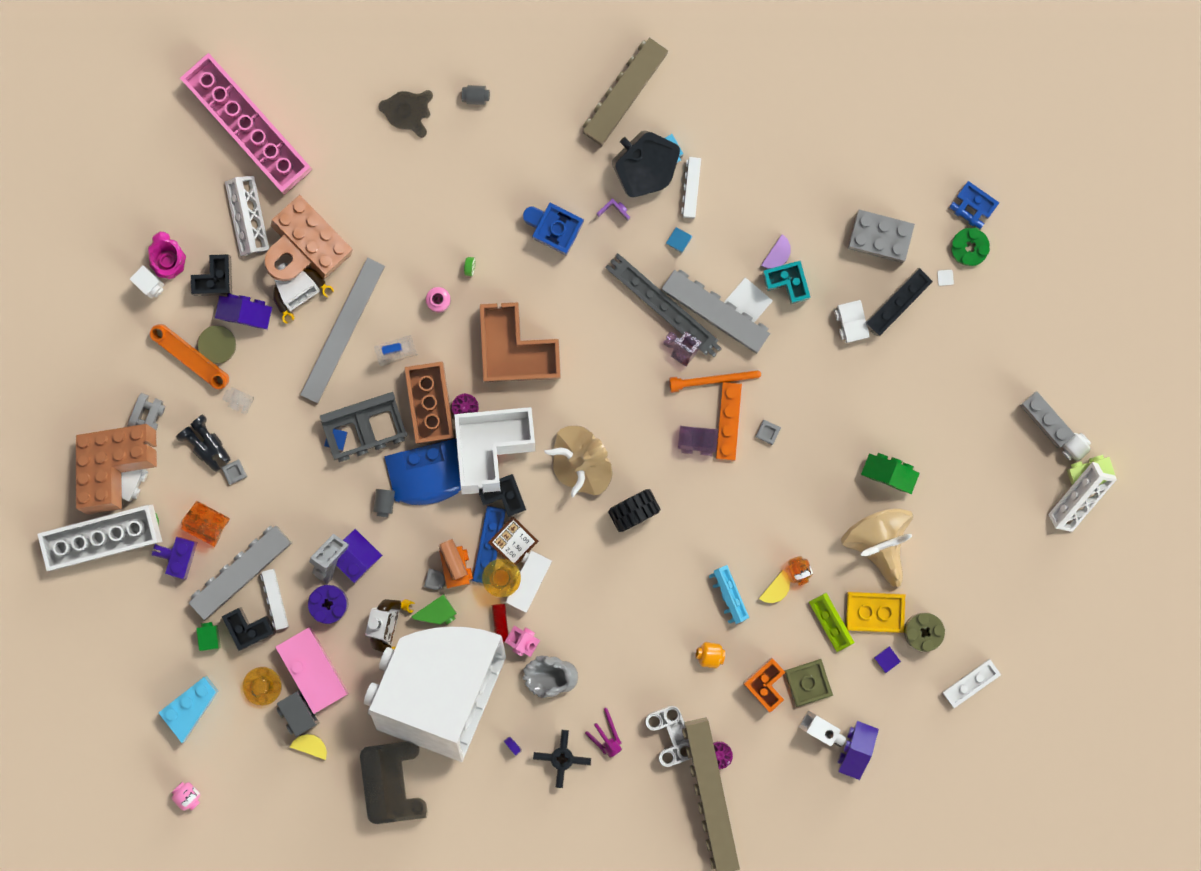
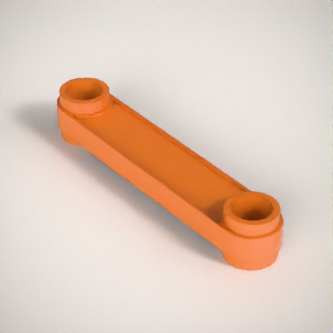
[150,324,229,389]

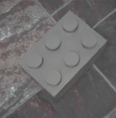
[848,210,915,263]

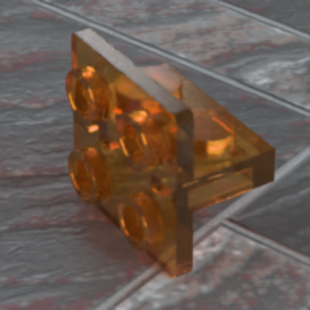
[181,501,230,547]

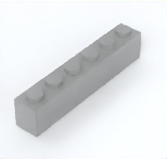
[661,270,770,354]
[189,526,292,620]

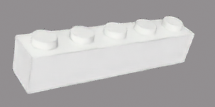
[681,157,701,219]
[260,569,289,630]

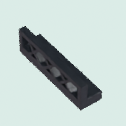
[865,268,933,336]

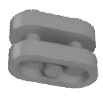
[127,393,165,430]

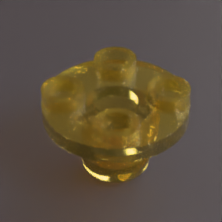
[482,559,521,597]
[243,667,282,706]

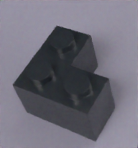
[191,254,232,296]
[479,474,527,517]
[222,607,276,651]

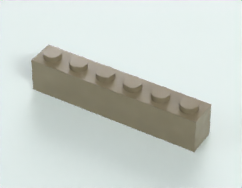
[582,37,668,146]

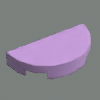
[761,234,791,269]

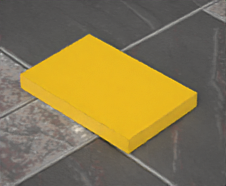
[846,592,906,633]

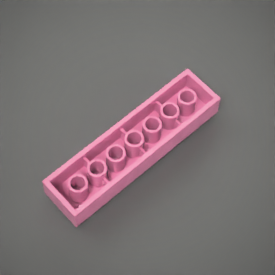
[180,53,312,195]

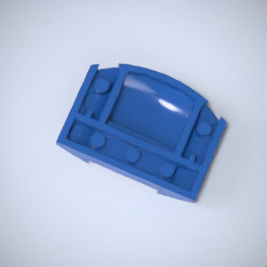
[384,438,461,505]

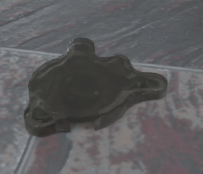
[378,90,433,138]

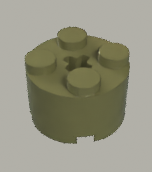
[904,613,945,652]

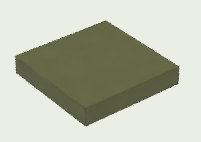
[784,659,833,707]

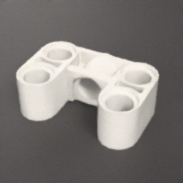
[645,706,691,767]

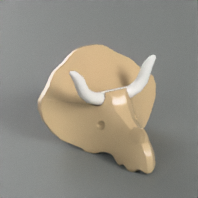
[544,426,613,498]
[841,509,914,587]

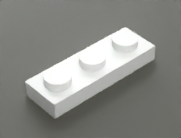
[942,659,1001,708]

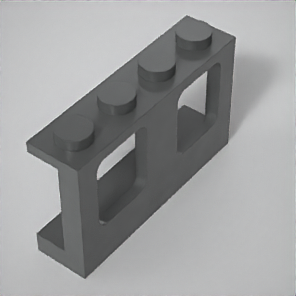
[320,392,407,462]

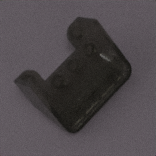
[360,741,428,824]

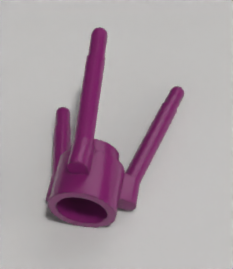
[585,708,622,758]

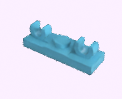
[709,565,749,624]

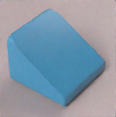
[666,227,692,253]

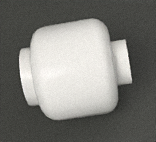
[1062,433,1091,461]

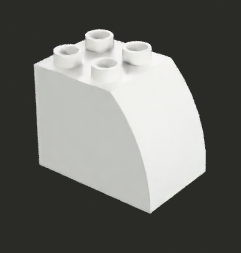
[364,627,506,762]

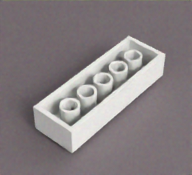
[37,505,163,571]

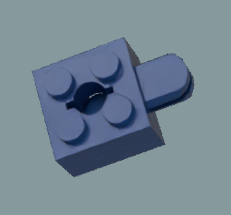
[523,202,584,256]

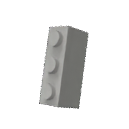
[1020,391,1075,448]

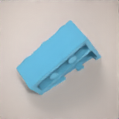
[159,676,219,743]

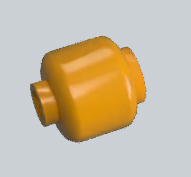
[696,642,725,669]

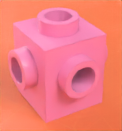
[505,626,540,657]

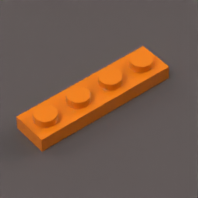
[716,382,742,460]

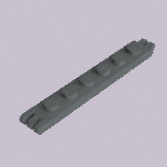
[605,253,722,357]

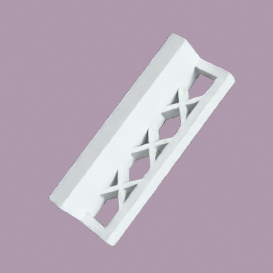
[225,176,269,256]
[1048,462,1117,532]

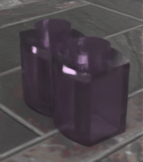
[678,426,718,456]

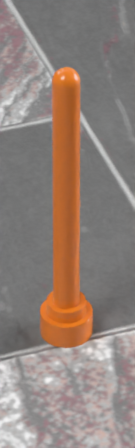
[669,370,761,393]

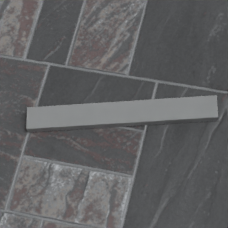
[300,258,385,403]

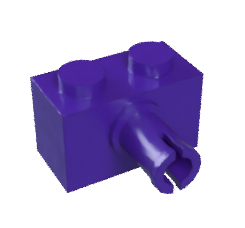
[152,537,198,579]

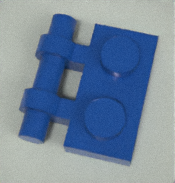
[949,181,999,229]

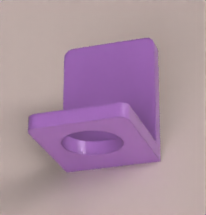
[596,198,630,221]

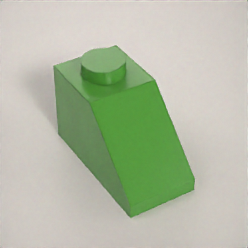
[412,594,457,625]

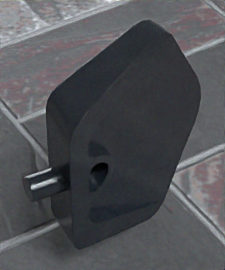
[612,131,680,197]

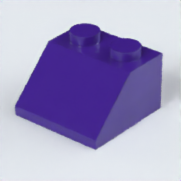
[336,529,383,583]

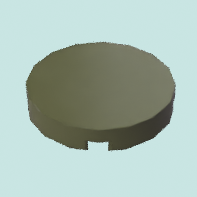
[197,325,236,364]

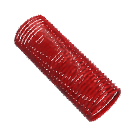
[491,603,509,643]

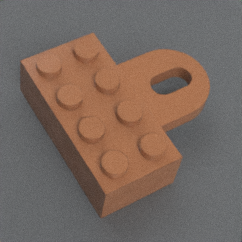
[264,195,353,281]

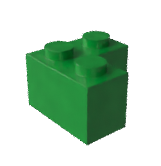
[861,453,920,494]

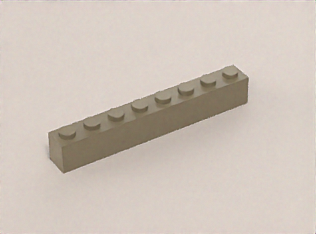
[682,717,740,871]

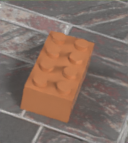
[404,361,455,444]

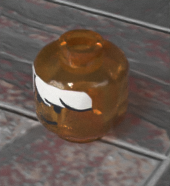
[785,556,813,586]

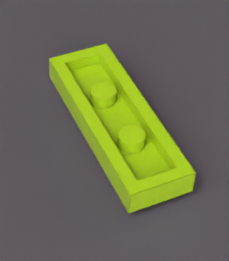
[809,593,855,652]

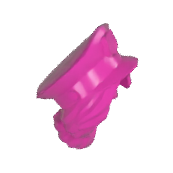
[148,231,186,279]

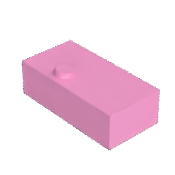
[276,627,349,714]

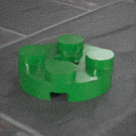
[951,228,990,266]

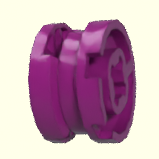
[452,393,479,414]
[713,741,733,769]

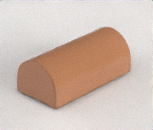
[438,539,468,580]

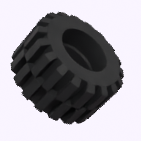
[608,489,661,532]

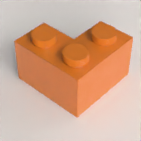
[743,657,786,713]

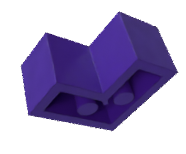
[215,294,272,330]
[837,721,879,780]

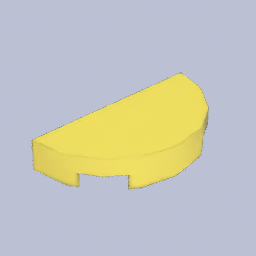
[759,570,790,603]
[290,734,327,760]

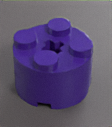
[308,585,349,624]

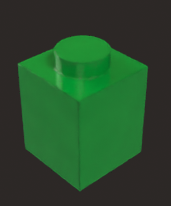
[196,622,221,651]

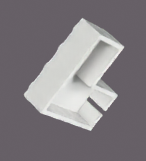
[454,407,535,494]

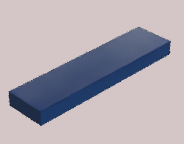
[473,506,506,585]

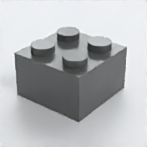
[276,690,320,737]

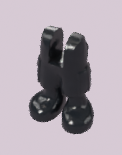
[176,414,231,472]

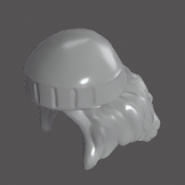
[523,656,578,698]

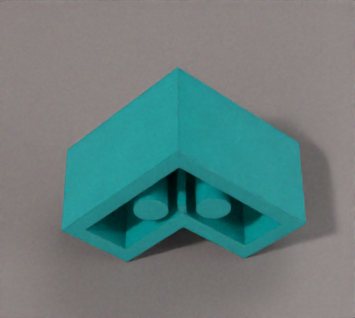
[762,261,811,304]

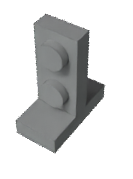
[309,534,349,584]

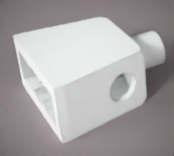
[799,711,846,747]

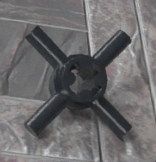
[533,729,591,788]

